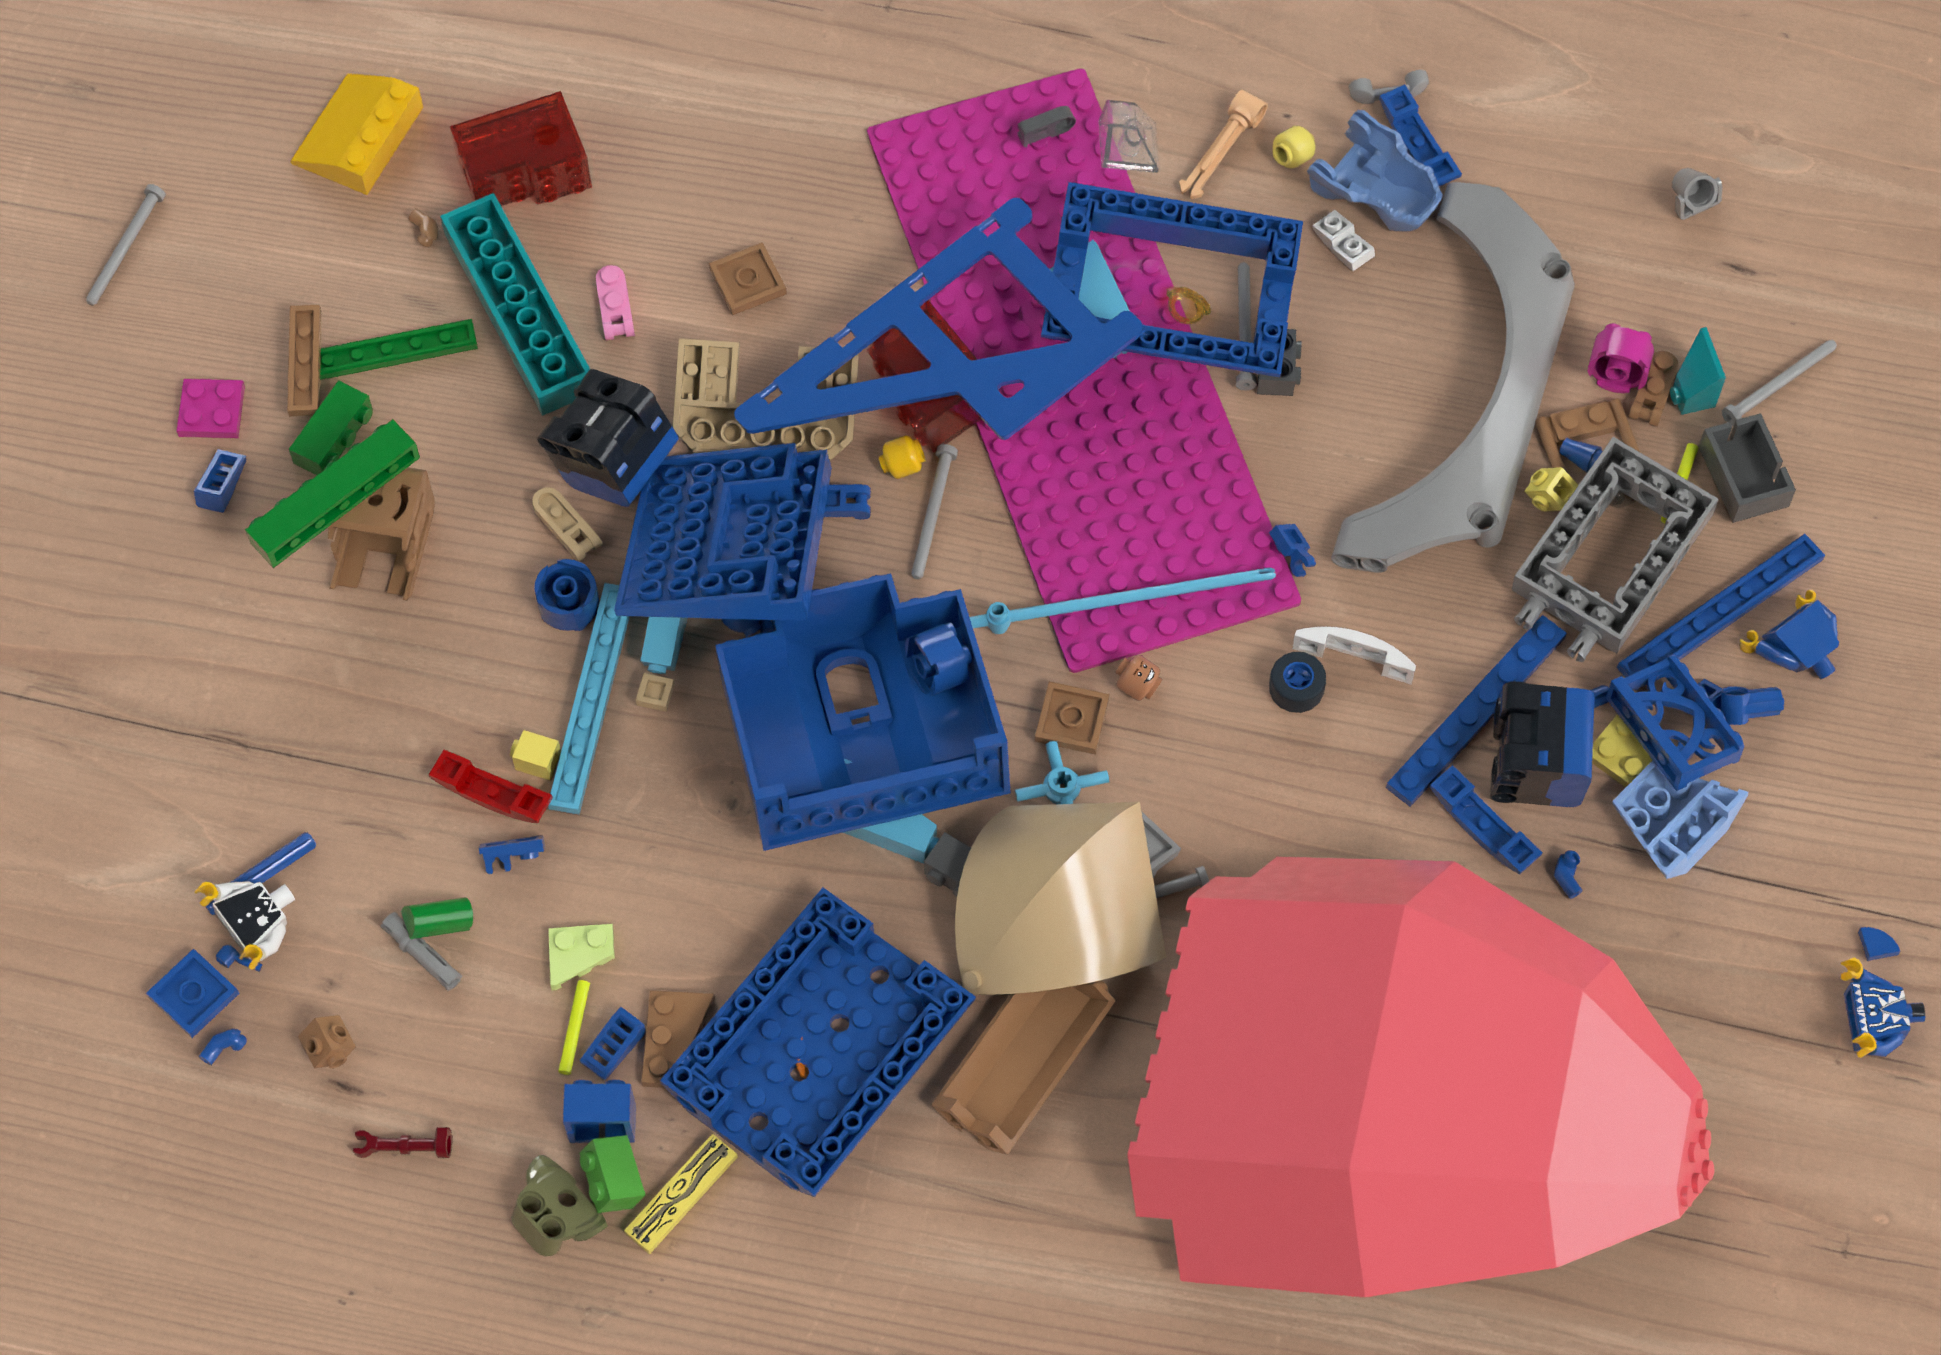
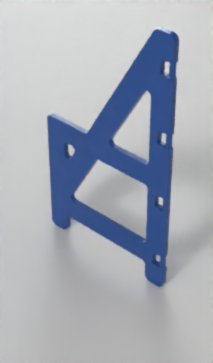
[734,197,1144,440]

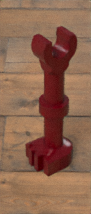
[353,1127,453,1158]

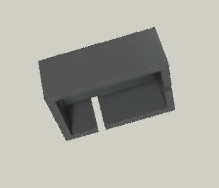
[1698,413,1796,523]

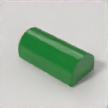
[401,897,473,939]

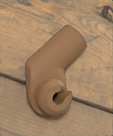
[408,208,438,247]

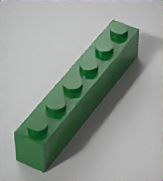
[245,419,420,568]

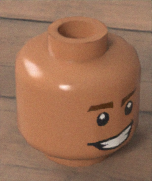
[1115,654,1163,701]

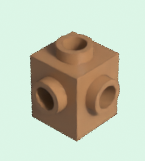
[298,1015,356,1069]

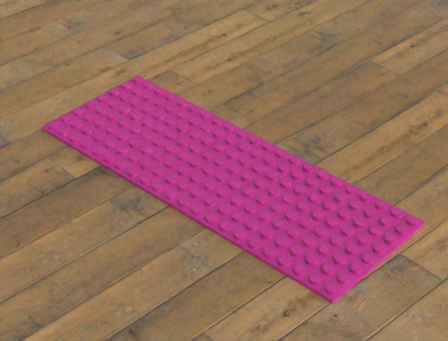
[867,68,1301,673]

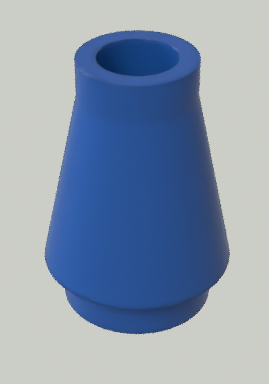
[1559,438,1603,473]

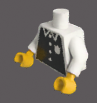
[194,881,295,970]

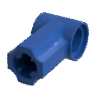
[1721,686,1784,725]

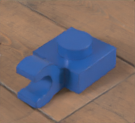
[1269,524,1316,577]

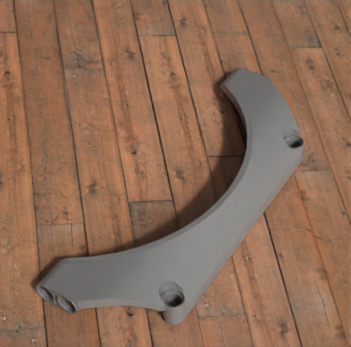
[1331,182,1575,573]

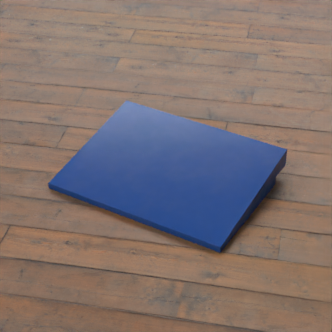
[614,443,832,621]

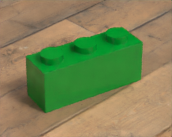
[289,380,373,475]

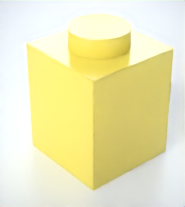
[510,730,561,780]

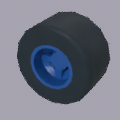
[1269,652,1326,713]

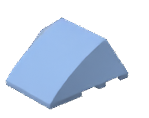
[1612,760,1748,879]

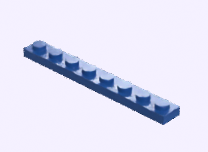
[1386,615,1567,807]

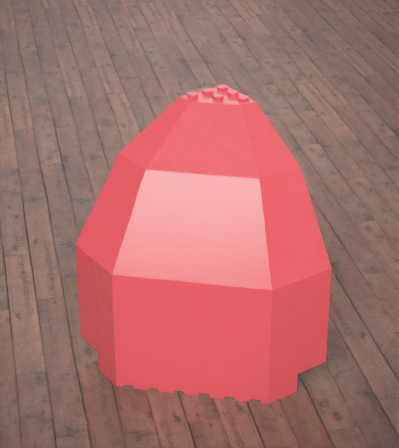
[1127,857,1714,1297]

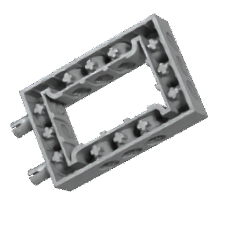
[1512,437,1718,662]

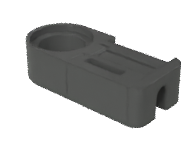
[1017,106,1076,148]

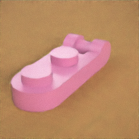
[596,265,635,340]

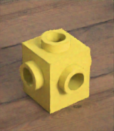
[1524,467,1579,511]

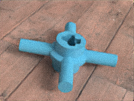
[1015,741,1109,804]

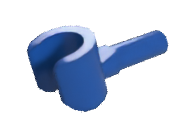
[216,945,263,972]

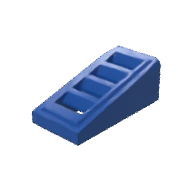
[194,449,247,513]
[580,1007,646,1081]

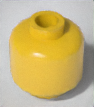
[878,435,926,479]

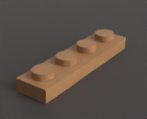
[287,305,321,417]

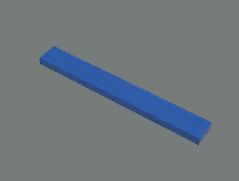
[1617,534,1825,690]

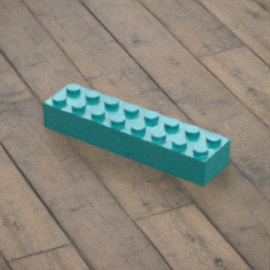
[440,193,590,416]

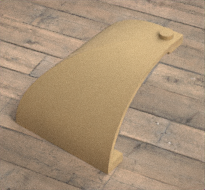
[955,802,1166,995]

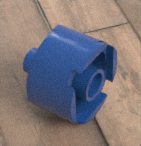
[534,559,600,631]
[905,622,972,696]

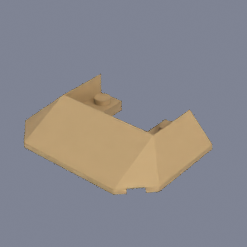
[673,338,859,461]

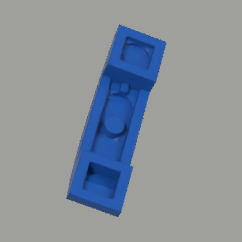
[1379,85,1462,186]
[1430,765,1543,875]

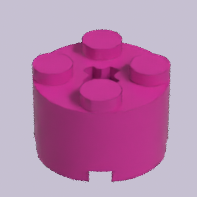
[1588,323,1654,393]

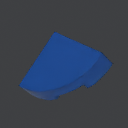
[1858,927,1900,961]

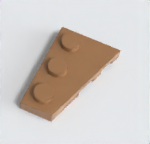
[642,991,715,1088]

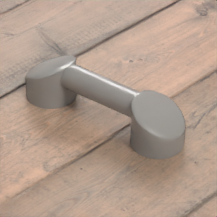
[1349,70,1429,104]

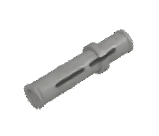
[381,912,462,991]

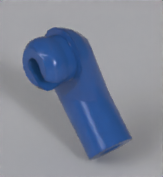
[1554,850,1583,899]

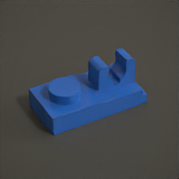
[479,835,545,874]

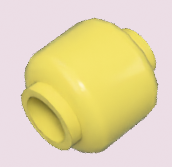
[1272,126,1316,169]

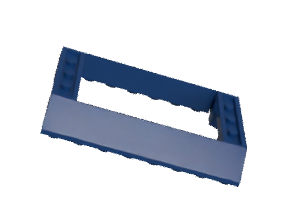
[1041,182,1303,377]

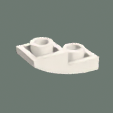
[1313,210,1375,271]

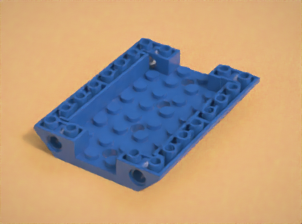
[660,887,976,1197]

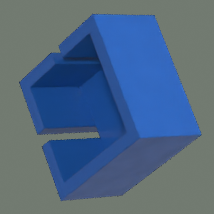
[563,1080,636,1143]

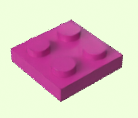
[177,379,245,438]

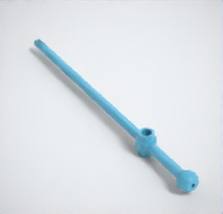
[970,568,1276,634]

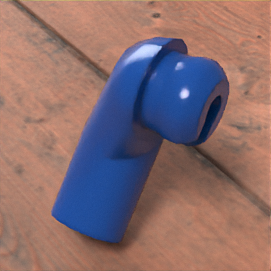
[198,1028,247,1066]

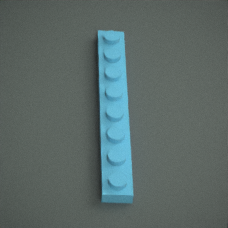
[548,583,630,815]

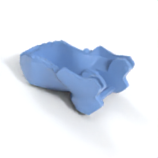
[1307,110,1443,232]

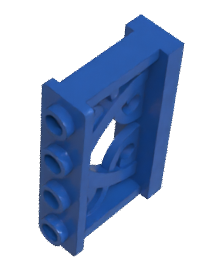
[1606,654,1745,791]

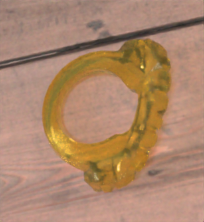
[1166,287,1212,324]

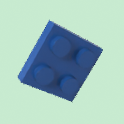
[146,949,240,1038]

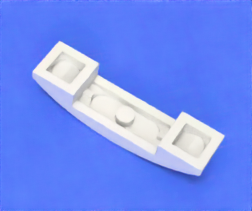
[1292,627,1416,684]

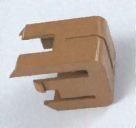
[328,467,435,601]

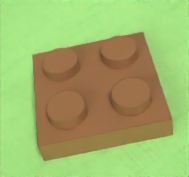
[709,242,787,315]
[1035,681,1110,755]

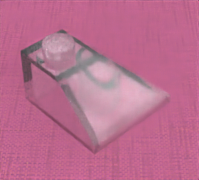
[1098,100,1159,173]

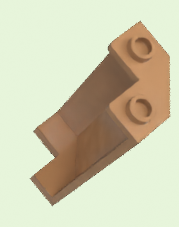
[931,980,1116,1155]

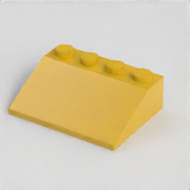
[291,73,423,195]

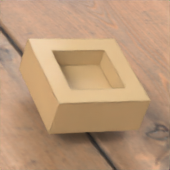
[636,673,675,712]

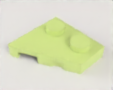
[548,924,615,991]

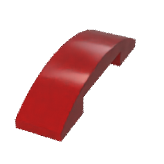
[429,749,553,824]

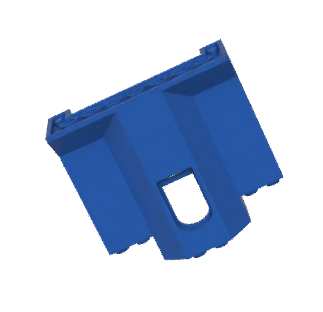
[715,573,1011,851]

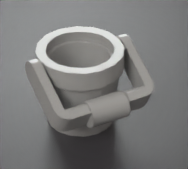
[1672,168,1722,220]

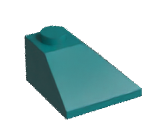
[1670,327,1726,415]

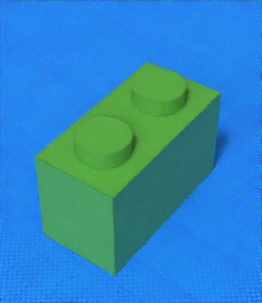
[580,1135,645,1213]

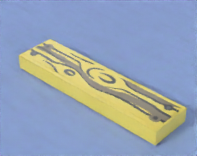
[624,1134,738,1254]

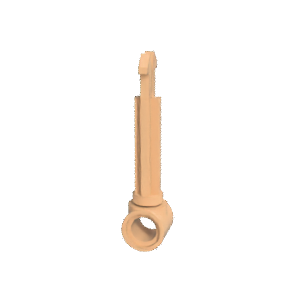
[1179,89,1268,199]

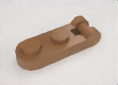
[1629,351,1679,427]

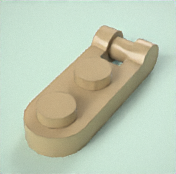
[532,487,603,562]

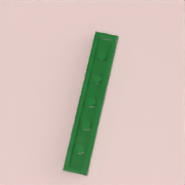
[320,319,478,380]

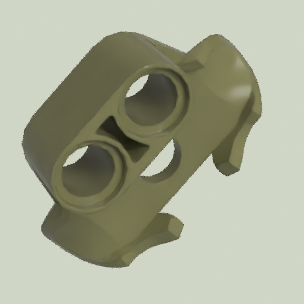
[511,1155,608,1256]

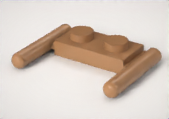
[1535,399,1640,471]

